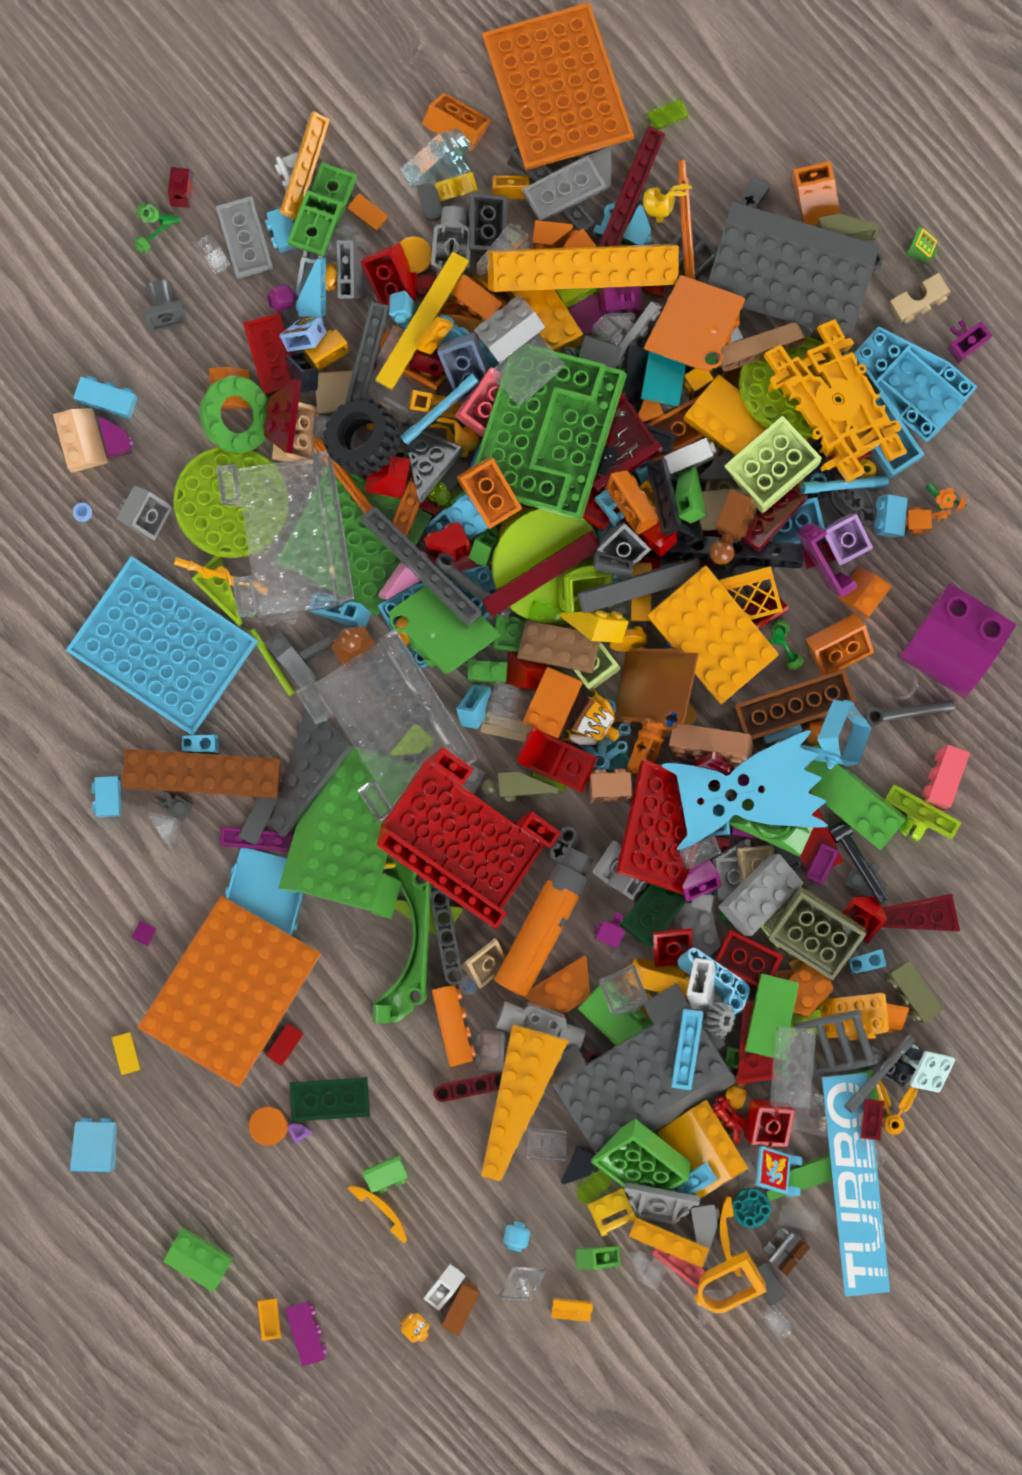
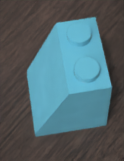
[70,1118,117,1172]

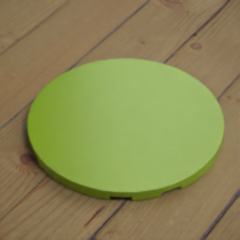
[739,336,841,438]
[173,447,289,558]
[492,508,600,622]

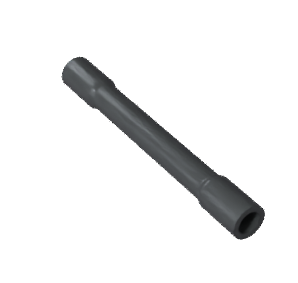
[844,1033,915,1114]

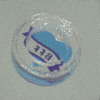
[459,975,478,995]

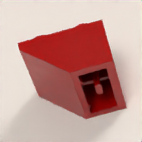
[424,522,471,562]

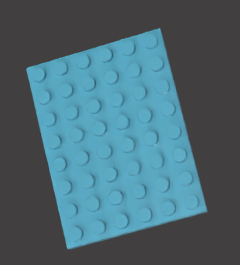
[66,556,258,735]

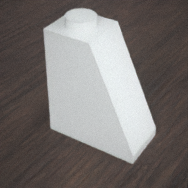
[664,438,717,476]
[687,958,715,1013]

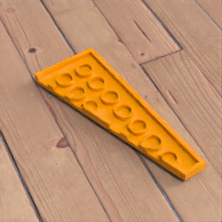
[481,1025,569,1181]

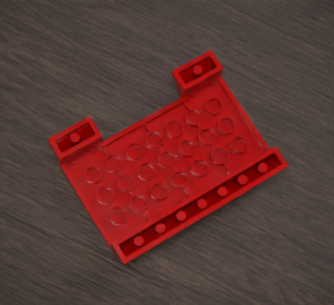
[376,747,561,929]

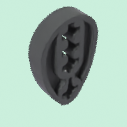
[830,478,876,527]

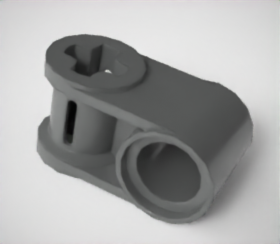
[740,176,771,209]

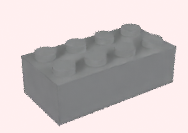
[718,854,803,936]

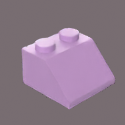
[825,513,873,566]

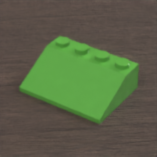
[591,1119,691,1191]

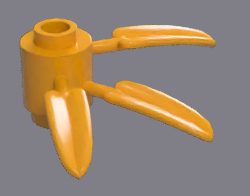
[876,1080,918,1135]

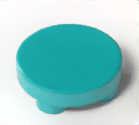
[732,1188,771,1228]

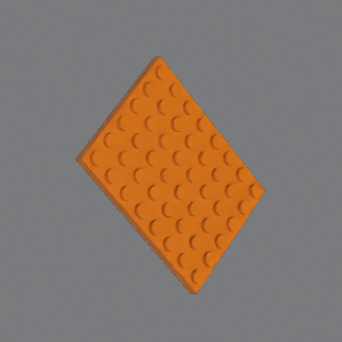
[482,2,634,171]
[138,895,321,1088]

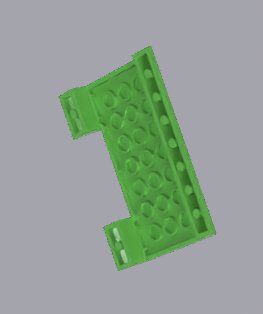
[278,747,421,919]

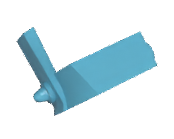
[800,700,871,769]

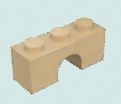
[887,273,950,325]

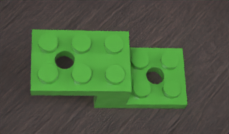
[287,162,357,257]

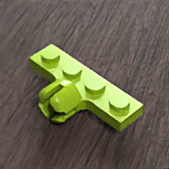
[885,784,962,841]

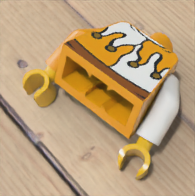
[562,689,621,745]

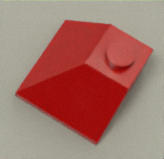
[364,456,410,499]

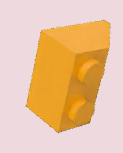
[304,329,349,371]

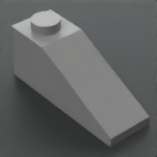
[690,1203,720,1267]

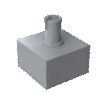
[116,485,172,541]

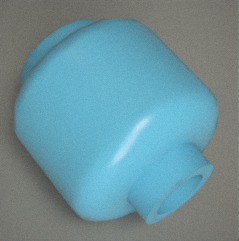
[503,1221,530,1252]

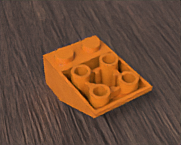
[791,161,840,226]

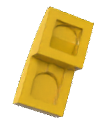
[435,172,478,202]

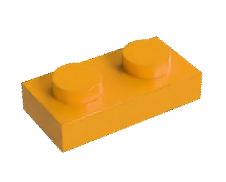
[415,316,453,354]

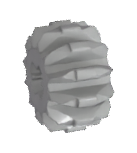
[703,1002,736,1036]

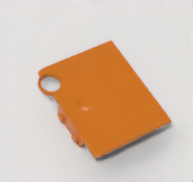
[644,275,746,372]

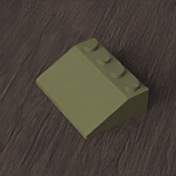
[768,886,866,981]

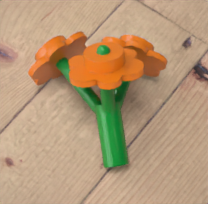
[926,483,967,521]

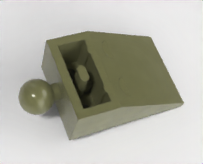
[816,214,880,241]
[482,772,558,803]

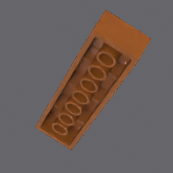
[122,749,281,799]

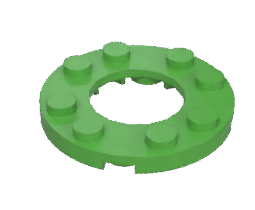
[200,376,268,453]

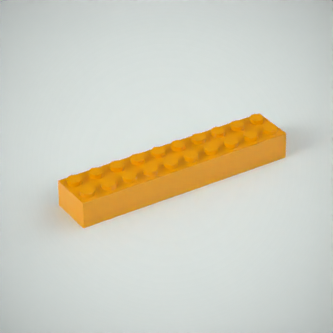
[488,244,678,292]

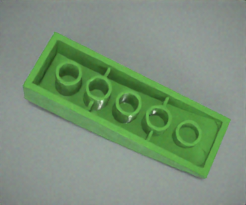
[806,744,907,850]

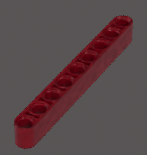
[434,1051,602,1102]

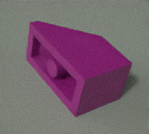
[98,418,134,459]
[682,859,722,902]

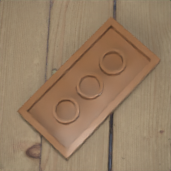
[517,620,600,673]

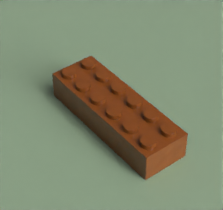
[733,669,857,741]

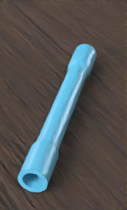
[401,373,480,445]
[800,475,889,494]

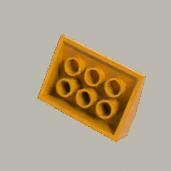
[683,374,767,458]
[658,1100,748,1199]

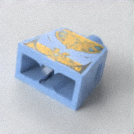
[280,316,326,352]

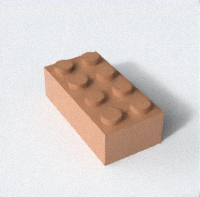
[669,723,754,768]
[588,769,632,804]

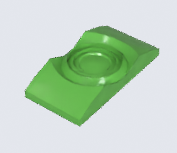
[729,799,814,857]

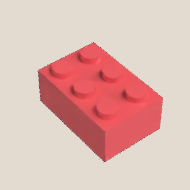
[922,745,970,810]

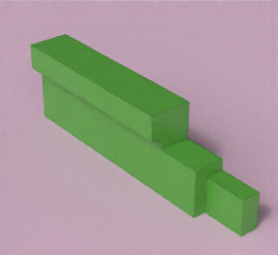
[766,1154,833,1201]

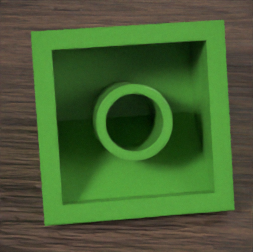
[362,1154,409,1194]

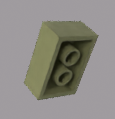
[885,961,944,1023]

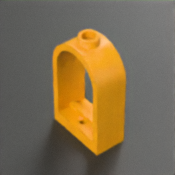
[625,958,691,1000]
[694,1251,766,1313]

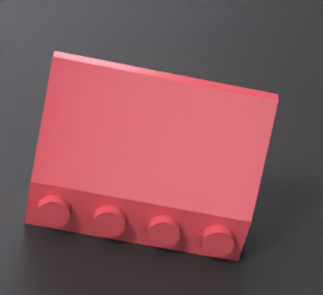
[454,367,503,437]

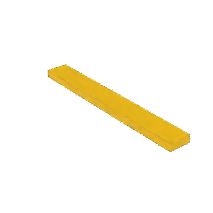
[375,252,469,390]

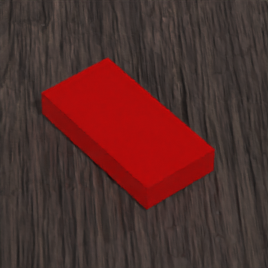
[265,1023,304,1067]

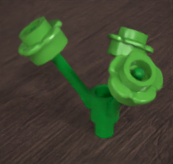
[133,201,180,253]
[768,619,804,670]

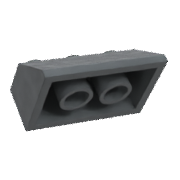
[469,193,507,257]

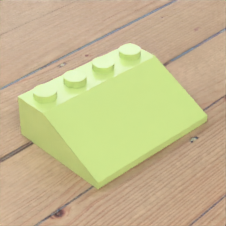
[724,416,822,514]

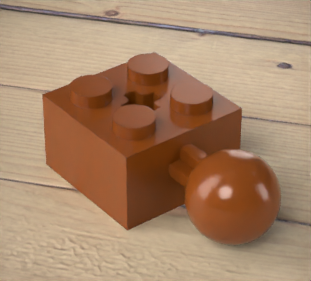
[709,490,756,564]
[331,626,378,672]

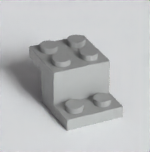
[592,840,650,904]

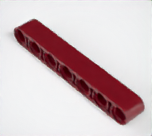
[481,531,600,617]

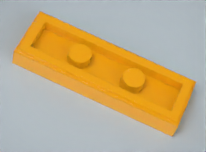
[631,563,652,621]

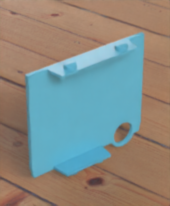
[225,848,304,936]

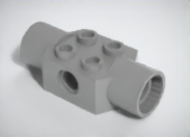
[431,206,471,295]
[495,1001,585,1050]

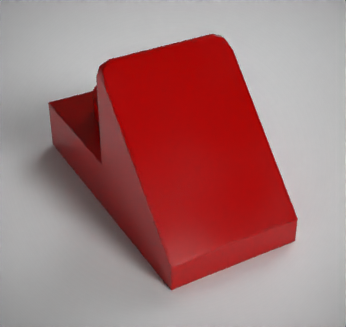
[411,272,436,296]

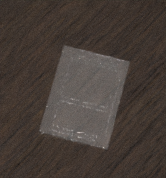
[489,334,566,406]

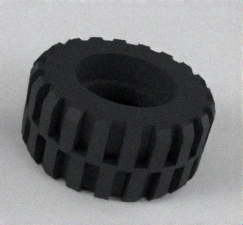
[323,398,401,476]

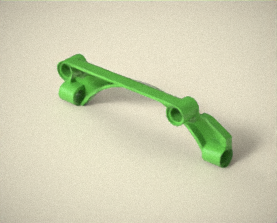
[373,854,431,1023]

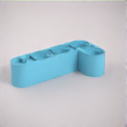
[678,948,750,1015]

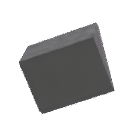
[596,523,651,566]

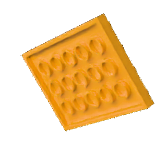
[646,565,779,705]

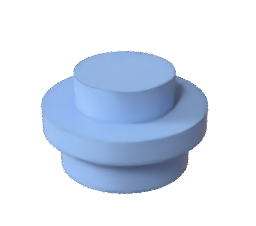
[73,503,92,522]

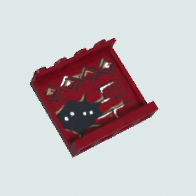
[593,391,663,494]

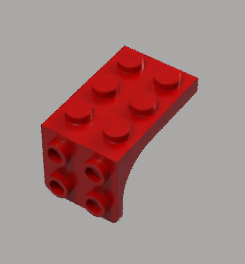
[517,728,598,793]

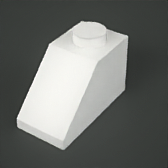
[424,1264,465,1310]

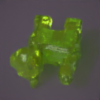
[427,482,452,508]

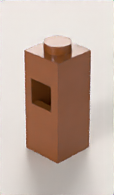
[441,1281,480,1336]

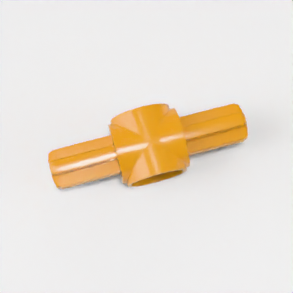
[721,1071,747,1123]

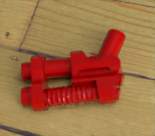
[712,1095,746,1143]

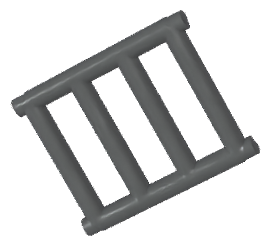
[668,222,718,286]
[793,1010,878,1077]

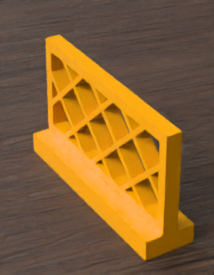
[718,566,783,620]

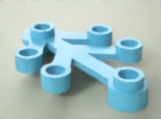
[578,699,631,771]

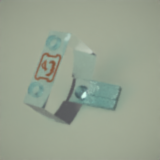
[400,129,477,187]

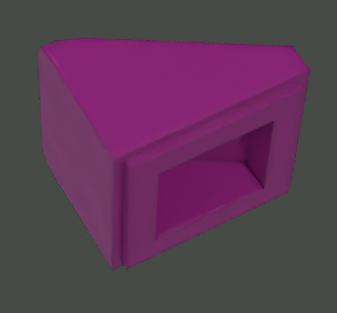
[131,920,158,947]

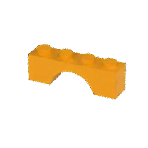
[407,390,463,419]

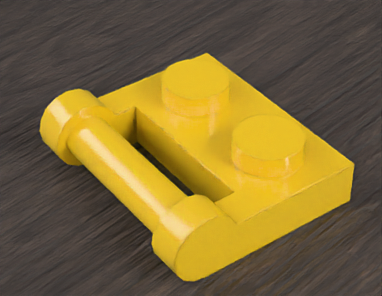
[587,1188,636,1237]

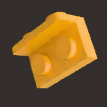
[551,1298,593,1322]

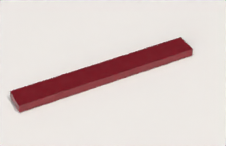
[597,126,665,247]

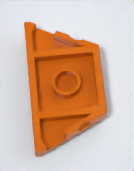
[524,955,590,1014]
[789,963,834,1018]

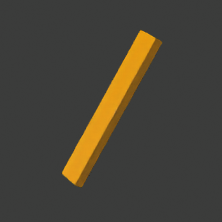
[279,111,330,221]

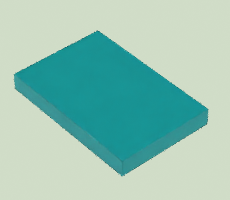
[641,351,686,406]

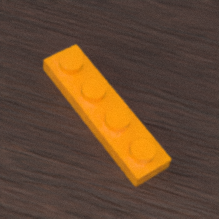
[629,1218,710,1268]

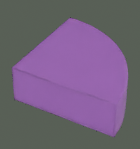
[288,1124,312,1143]

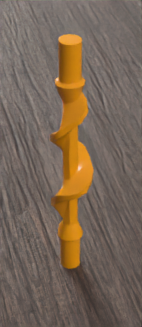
[174,557,268,592]

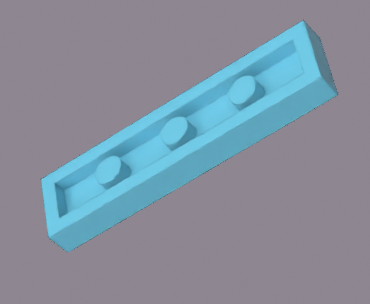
[671,1009,703,1090]

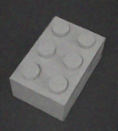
[474,295,545,363]

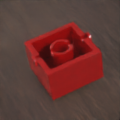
[743,1099,795,1149]

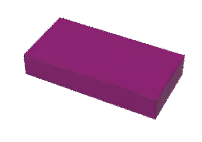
[804,843,839,886]

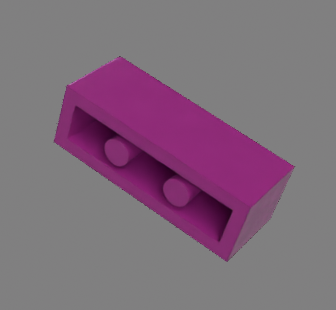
[285,1300,328,1367]

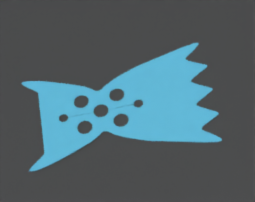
[661,730,828,850]

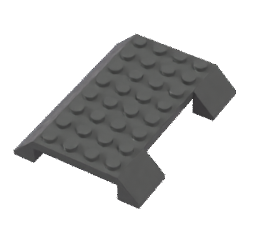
[708,202,879,355]
[550,983,737,1154]

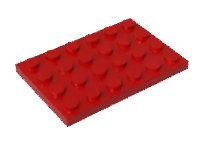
[616,760,710,895]

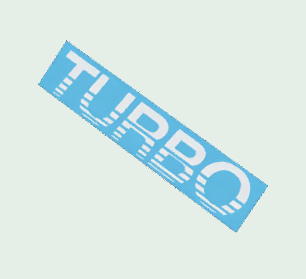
[822,1073,890,1297]

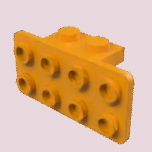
[818,993,889,1041]

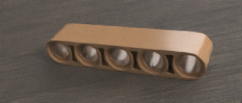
[715,322,806,371]

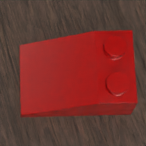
[361,242,416,311]

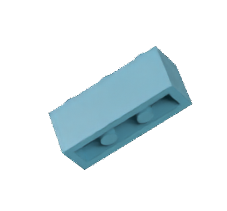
[73,376,137,419]

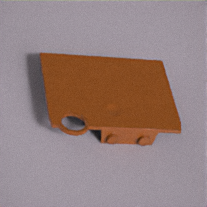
[614,647,698,730]

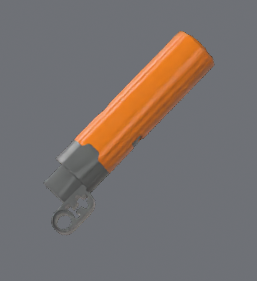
[494,827,593,997]

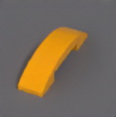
[347,1184,407,1243]
[718,1195,741,1276]

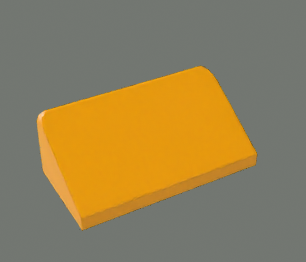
[492,176,530,199]

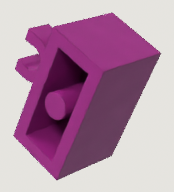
[599,286,642,314]
[948,320,993,363]
[593,912,625,949]

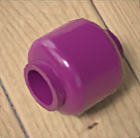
[267,284,297,312]

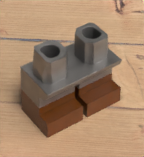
[762,1227,810,1276]

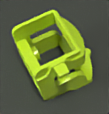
[556,559,613,613]

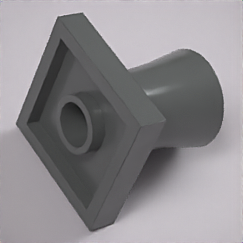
[143,280,188,332]

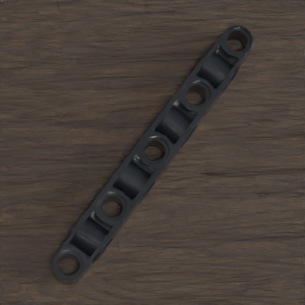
[644,534,804,569]

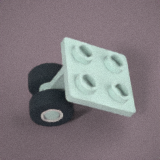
[894,1044,955,1092]

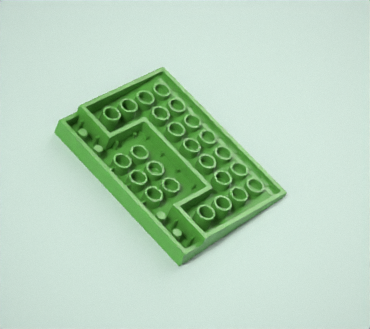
[475,344,627,521]

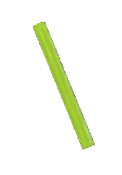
[248,628,295,697]

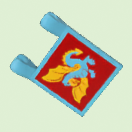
[756,1146,803,1197]

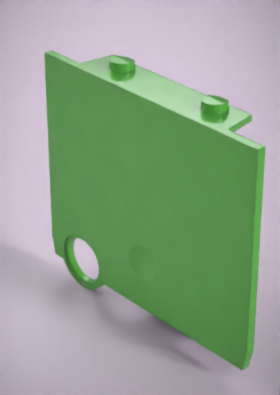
[388,586,501,674]

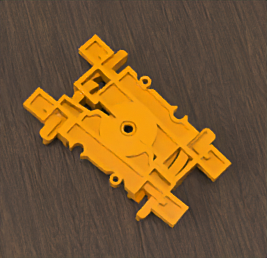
[763,319,907,483]

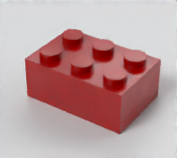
[714,930,783,988]

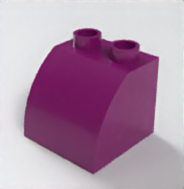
[899,583,1017,698]

